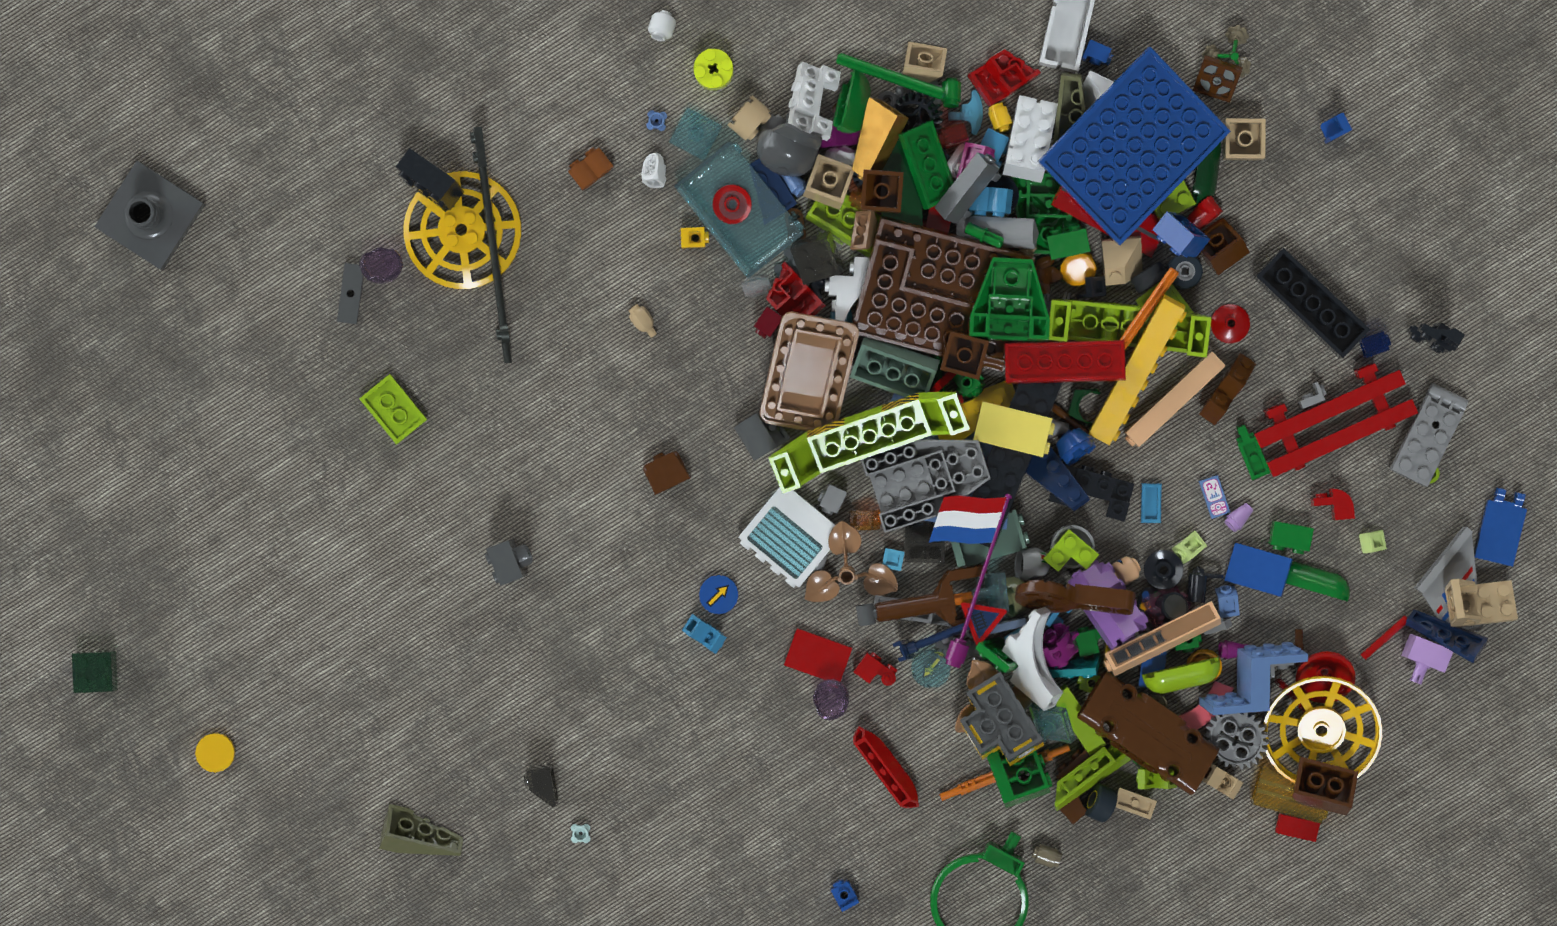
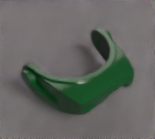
[1067,388,1101,427]

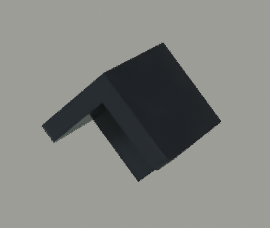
[1076,276,1106,299]

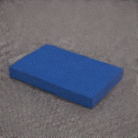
[1224,543,1293,597]

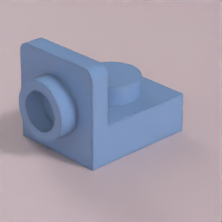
[1215,585,1240,618]

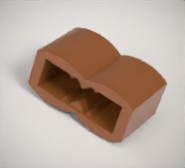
[568,147,614,191]

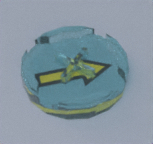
[911,649,951,688]

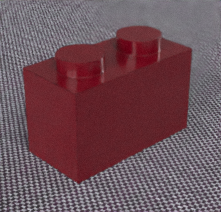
[754,307,782,339]

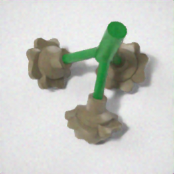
[1202,25,1252,78]

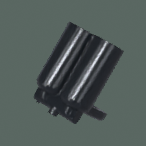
[1187,566,1224,603]

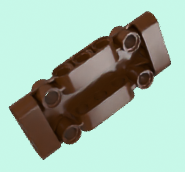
[1077,671,1219,795]

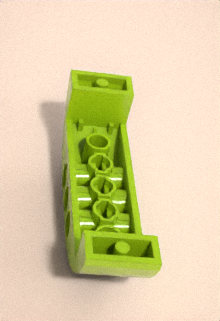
[1049,299,1212,357]

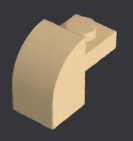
[1202,764,1243,800]

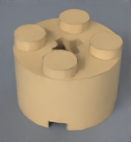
[727,95,771,141]

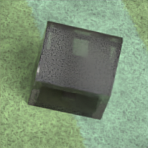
[905,523,945,563]

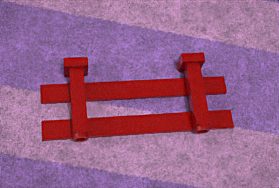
[1254,363,1418,477]

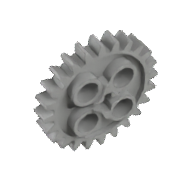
[1205,712,1270,770]

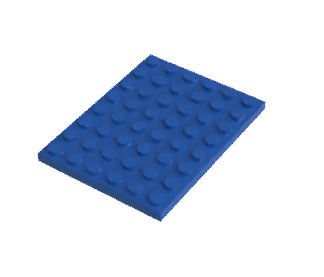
[1037,47,1231,245]

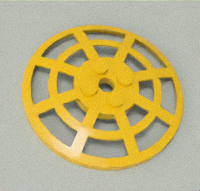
[403,171,522,289]
[1263,676,1382,783]

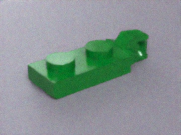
[1236,425,1270,480]

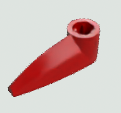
[1187,196,1223,230]

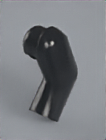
[809,274,827,301]

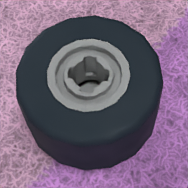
[1166,255,1203,290]

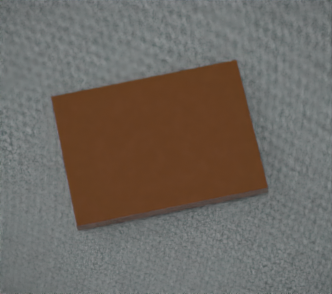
[853,215,1035,372]

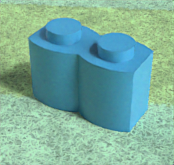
[969,187,1013,217]

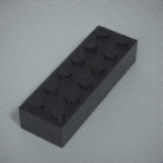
[1254,248,1370,359]

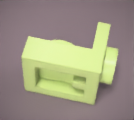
[1172,531,1207,564]

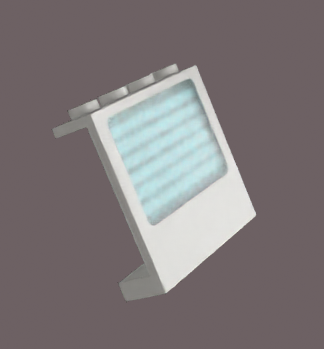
[738,487,835,588]

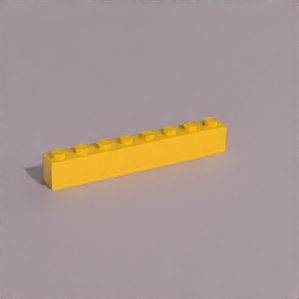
[1089,294,1187,446]

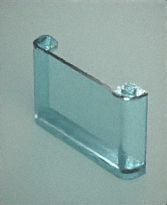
[674,141,804,279]

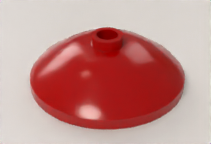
[1295,651,1356,703]

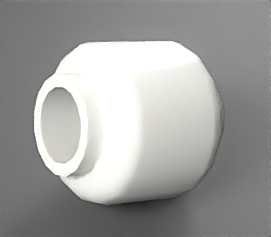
[648,10,676,41]

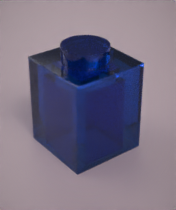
[1359,331,1391,358]

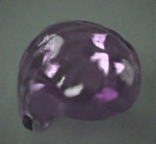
[359,247,403,284]
[813,679,850,721]

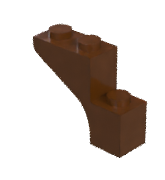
[1199,353,1256,425]
[1055,748,1090,825]

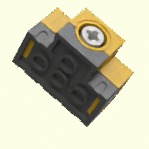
[960,672,1044,766]

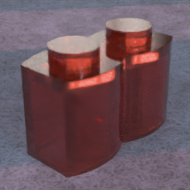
[938,121,969,150]

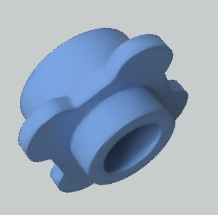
[646,110,667,131]

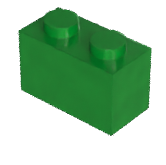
[1046,224,1090,260]
[1268,521,1314,555]

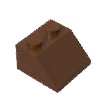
[861,169,904,214]
[1200,217,1250,275]

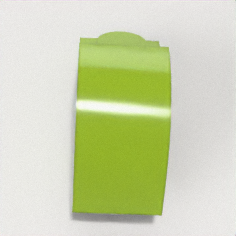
[1136,767,1177,789]

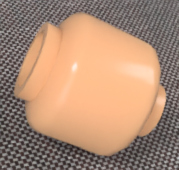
[1112,556,1141,585]

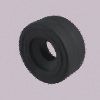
[1130,261,1167,293]

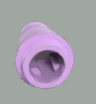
[1224,503,1253,532]

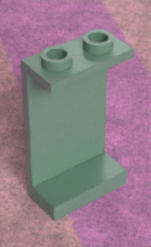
[951,509,1030,568]

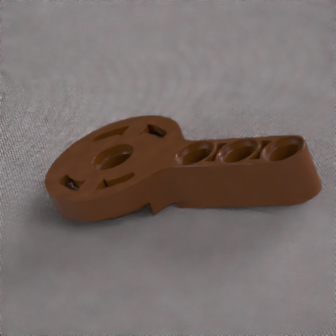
[1015,580,1136,615]

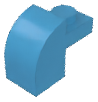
[682,614,727,654]

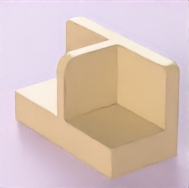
[1116,787,1157,820]

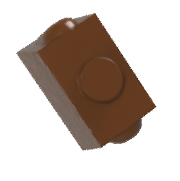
[643,451,691,495]

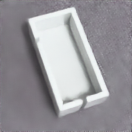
[1038,0,1095,73]
[1002,95,1058,183]

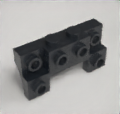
[1407,322,1465,354]
[1048,464,1134,522]

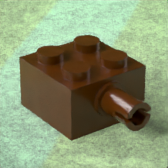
[940,330,1005,380]

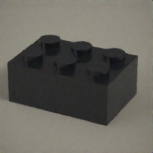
[395,148,464,210]

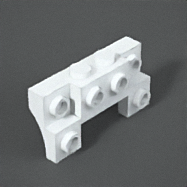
[788,61,841,141]

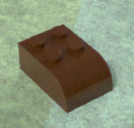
[1292,757,1358,816]

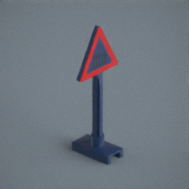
[892,602,1008,662]

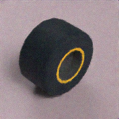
[1084,783,1118,823]

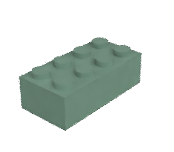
[850,337,940,397]

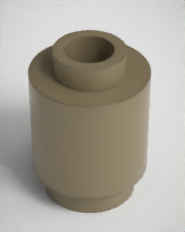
[1031,844,1062,868]

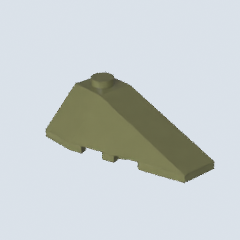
[379,804,463,856]

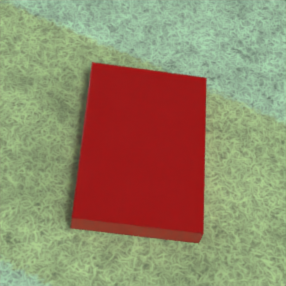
[784,628,852,685]

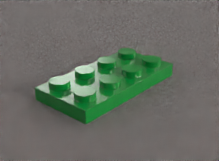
[898,121,954,210]

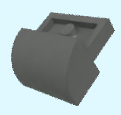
[734,412,790,461]

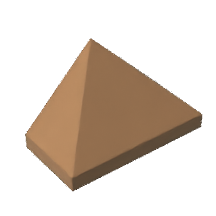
[850,211,878,250]

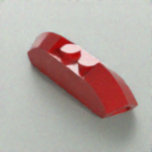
[853,726,919,809]

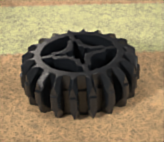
[892,91,944,134]

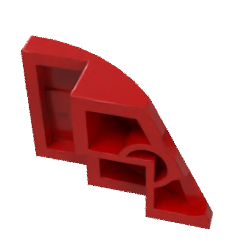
[967,49,1041,107]
[766,261,826,316]

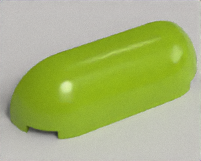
[1141,657,1220,694]

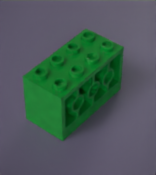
[987,749,1052,808]

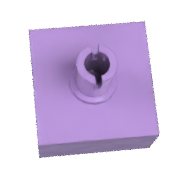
[1401,634,1453,685]

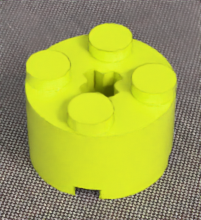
[694,49,734,91]

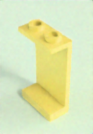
[973,402,1055,458]

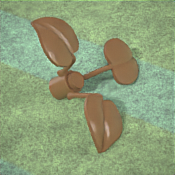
[805,521,898,602]
[955,660,1033,733]

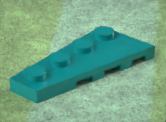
[1048,653,1101,679]

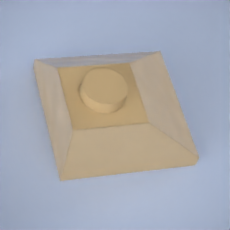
[903,42,947,83]
[1101,236,1143,286]

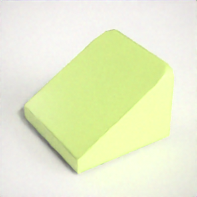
[1359,530,1387,553]

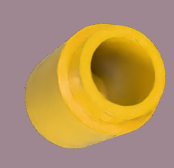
[988,103,1013,134]

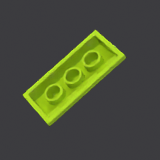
[805,194,881,258]

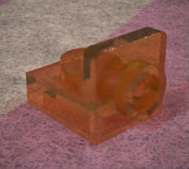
[850,510,881,530]

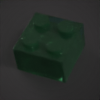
[72,651,118,693]

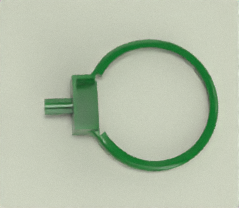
[930,831,1029,926]

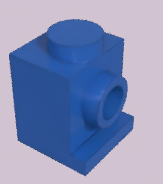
[1081,39,1113,66]
[831,879,859,912]

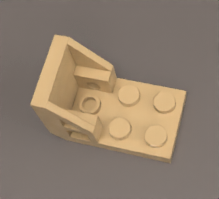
[1445,579,1518,627]

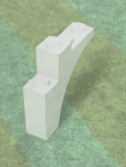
[825,257,870,322]
[1002,607,1063,711]

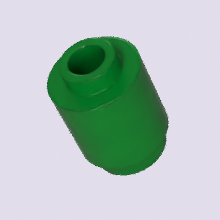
[941,78,961,108]

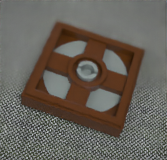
[1192,55,1243,103]

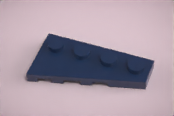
[1026,446,1090,511]
[1406,609,1488,663]

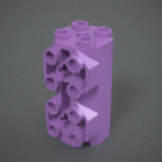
[1068,560,1148,650]

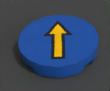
[699,575,738,614]

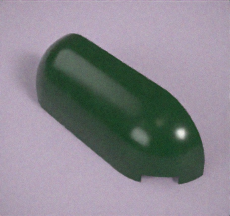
[1192,142,1222,206]

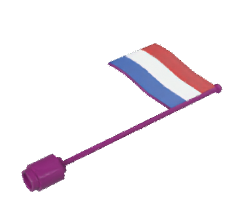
[929,494,1012,668]

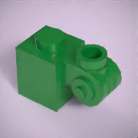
[1075,626,1103,657]

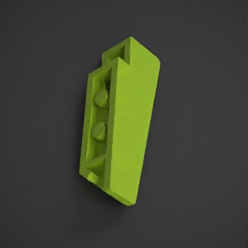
[1054,745,1131,811]

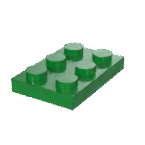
[975,637,1018,673]

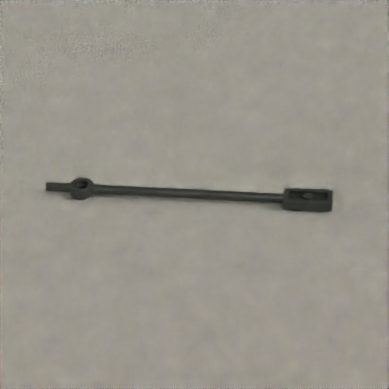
[470,127,512,363]

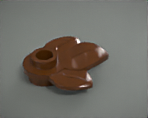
[1034,256,1063,294]

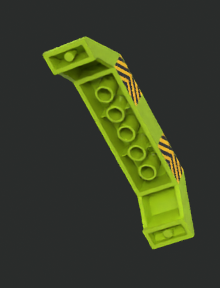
[768,392,970,494]

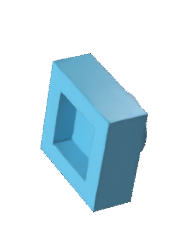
[882,548,905,571]

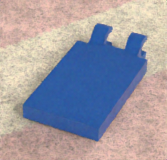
[1474,488,1527,567]

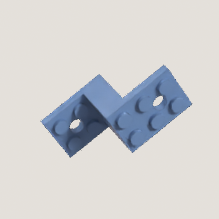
[1199,642,1308,715]

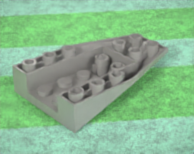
[861,439,991,533]

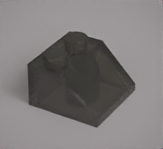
[524,763,559,807]

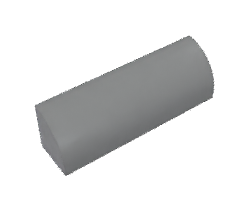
[956,216,1039,249]

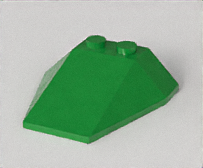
[969,257,1050,342]

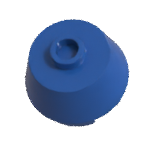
[1056,428,1096,466]

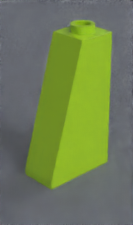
[1056,685,1106,755]

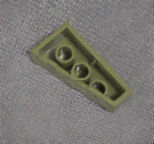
[1053,72,1086,145]

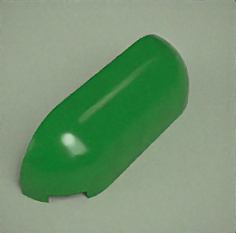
[833,70,871,134]
[1286,562,1350,602]

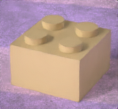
[1223,118,1266,160]
[803,154,854,210]

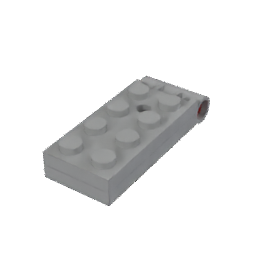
[1389,383,1469,487]

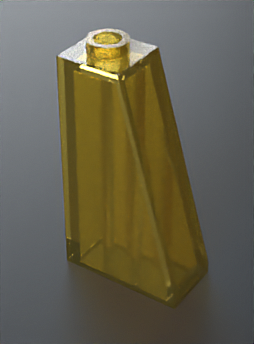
[1250,765,1328,824]

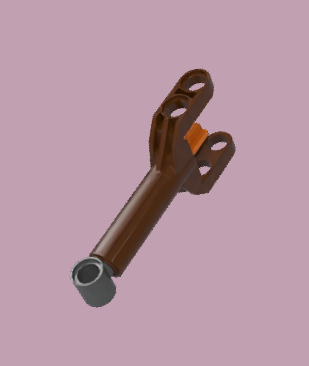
[856,565,987,627]

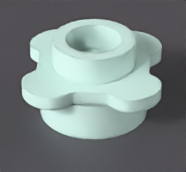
[571,824,590,843]

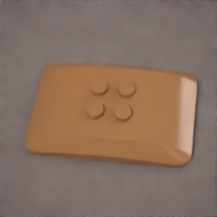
[760,312,859,431]

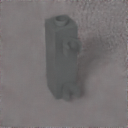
[934,152,1001,224]

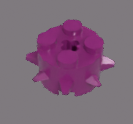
[1043,623,1079,668]

